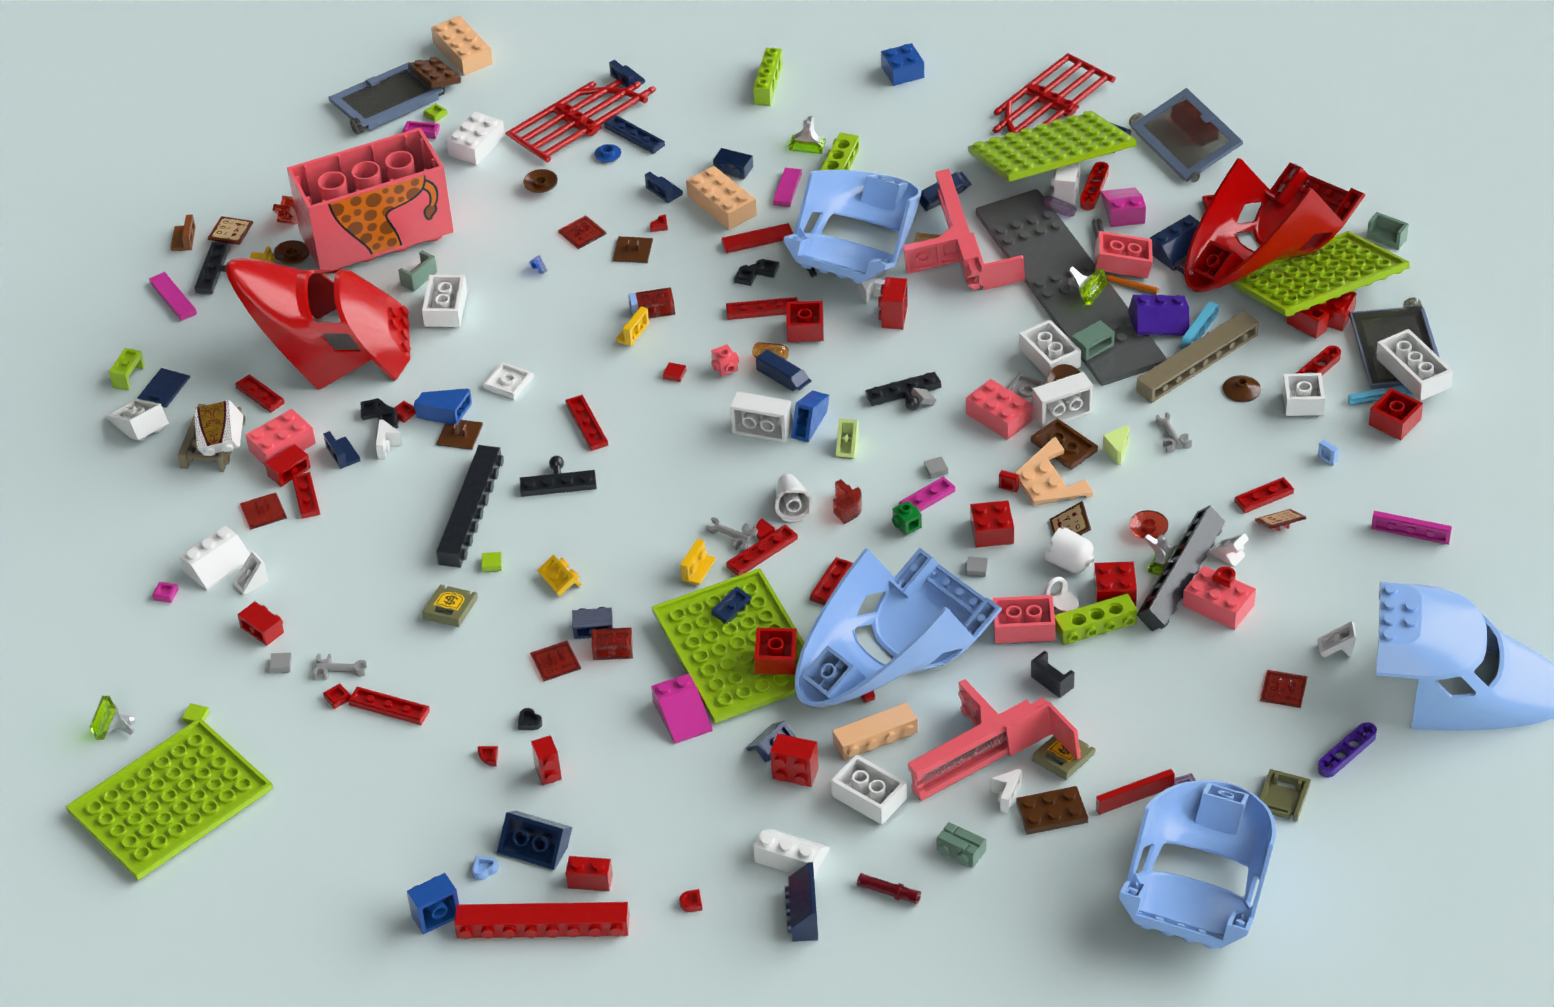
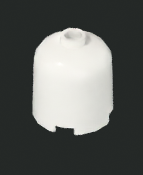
[1044,526,1095,573]

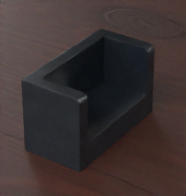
[1031,651,1075,698]

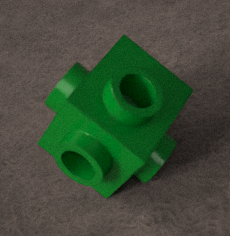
[892,501,922,535]

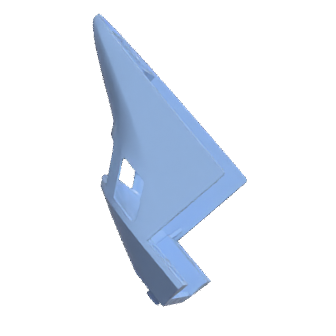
[783,170,921,284]
[795,548,1002,707]
[1376,581,1554,731]
[1118,780,1276,949]

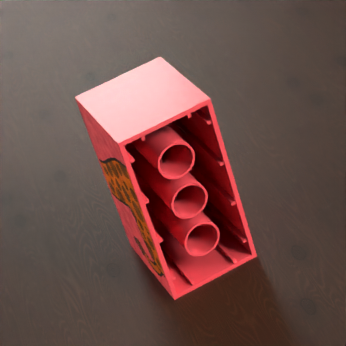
[287,127,454,270]

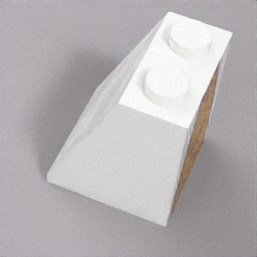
[194,400,243,456]

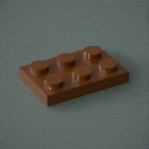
[408,57,461,88]
[1031,418,1098,470]
[1016,786,1088,835]

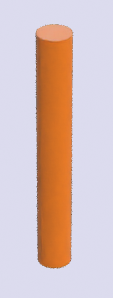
[1106,274,1159,295]

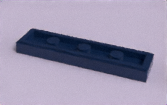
[604,115,665,154]

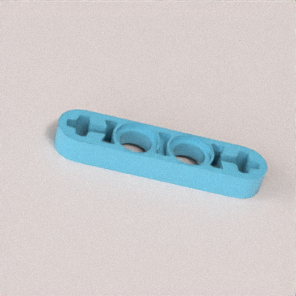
[1180,301,1220,349]

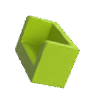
[109,348,145,390]

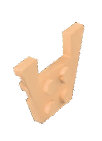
[1015,437,1093,505]

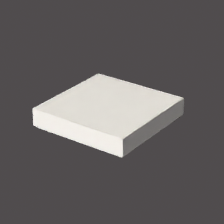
[483,362,534,400]

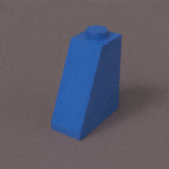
[414,388,472,425]
[791,390,829,442]

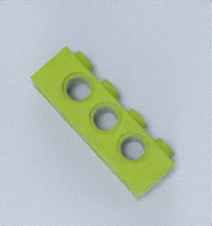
[753,48,783,106]
[821,132,860,170]
[1055,593,1137,645]

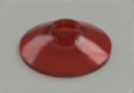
[1129,510,1169,539]

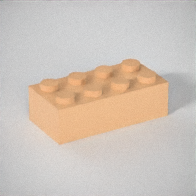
[431,16,493,75]
[686,166,757,230]

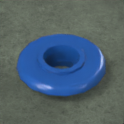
[594,144,621,162]

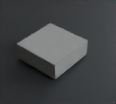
[911,388,936,405]
[924,457,948,478]
[966,557,988,577]
[270,653,292,673]

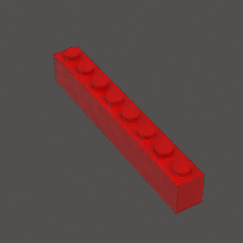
[454,902,630,939]

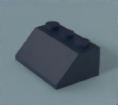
[1150,214,1200,271]
[497,810,572,870]
[785,862,818,942]

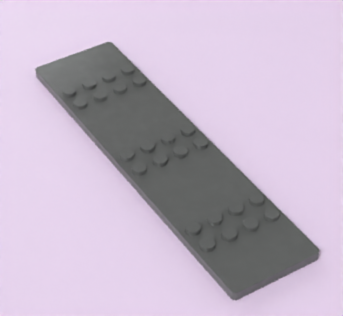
[976,189,1166,386]

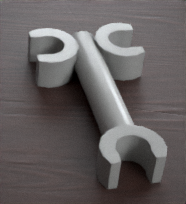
[1156,412,1192,453]
[706,517,758,552]
[312,654,367,680]

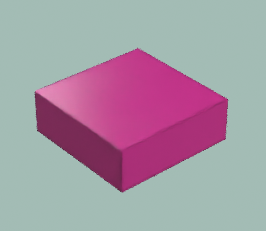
[152,582,178,603]

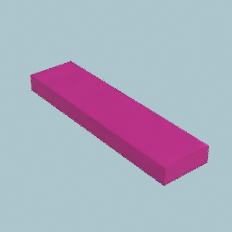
[149,272,197,321]
[1371,511,1452,545]

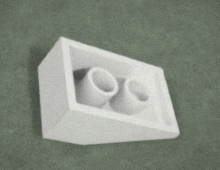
[105,399,169,441]

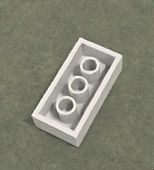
[1377,329,1453,401]

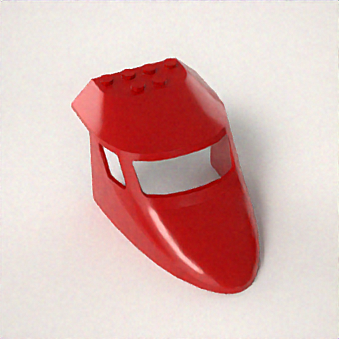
[1184,158,1365,293]
[225,258,411,390]

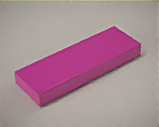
[773,167,802,207]
[899,476,956,512]

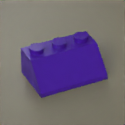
[1128,294,1189,336]

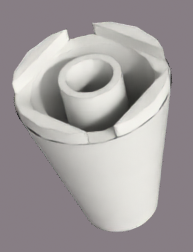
[774,474,813,522]

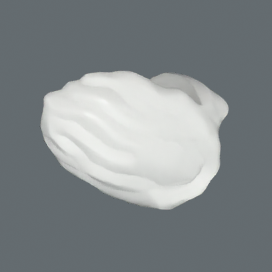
[1040,577,1079,612]

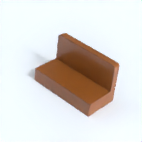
[171,214,196,251]

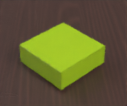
[423,103,448,123]
[482,552,502,572]
[182,703,210,724]

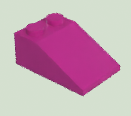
[1101,187,1146,227]
[651,673,713,744]

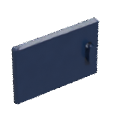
[137,368,190,408]

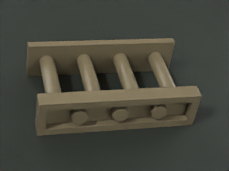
[178,404,246,472]

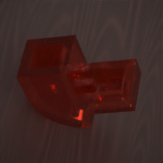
[273,195,297,225]
[833,479,862,524]

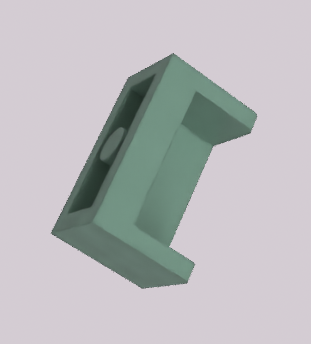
[1367,212,1409,250]
[398,250,437,291]

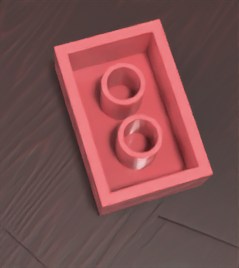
[1094,231,1153,278]
[966,379,1033,440]
[245,409,316,465]
[1183,566,1256,630]
[993,595,1055,643]

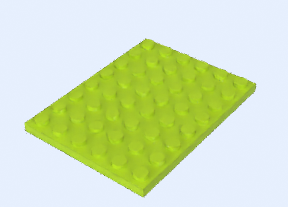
[968,111,1137,182]
[1229,231,1410,316]
[652,568,805,724]
[65,718,274,881]

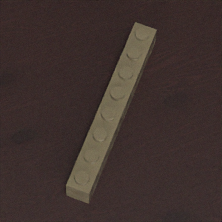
[1136,311,1259,403]

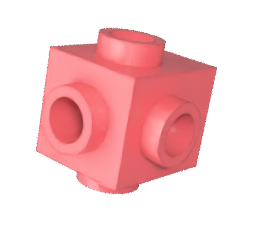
[711,344,739,377]

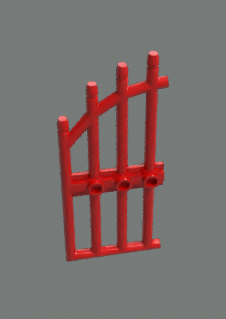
[992,53,1116,133]
[505,79,656,163]

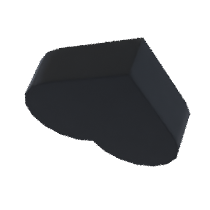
[518,708,543,730]

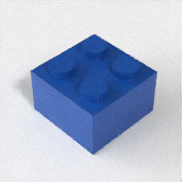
[881,43,925,86]
[407,873,459,935]

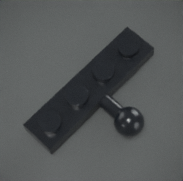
[194,242,230,294]
[865,372,942,411]
[519,455,597,497]

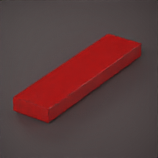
[721,223,793,253]
[726,297,798,320]
[565,395,608,451]
[726,525,798,576]
[348,686,430,725]
[1096,769,1175,815]

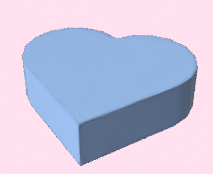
[472,856,499,880]

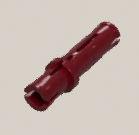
[857,873,921,905]

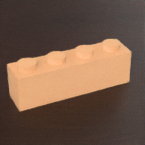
[833,702,918,760]

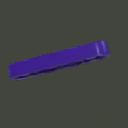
[1318,722,1377,778]

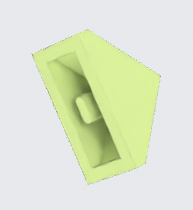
[836,419,859,458]
[1103,425,1130,465]

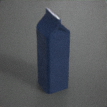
[919,171,972,212]
[756,349,812,391]

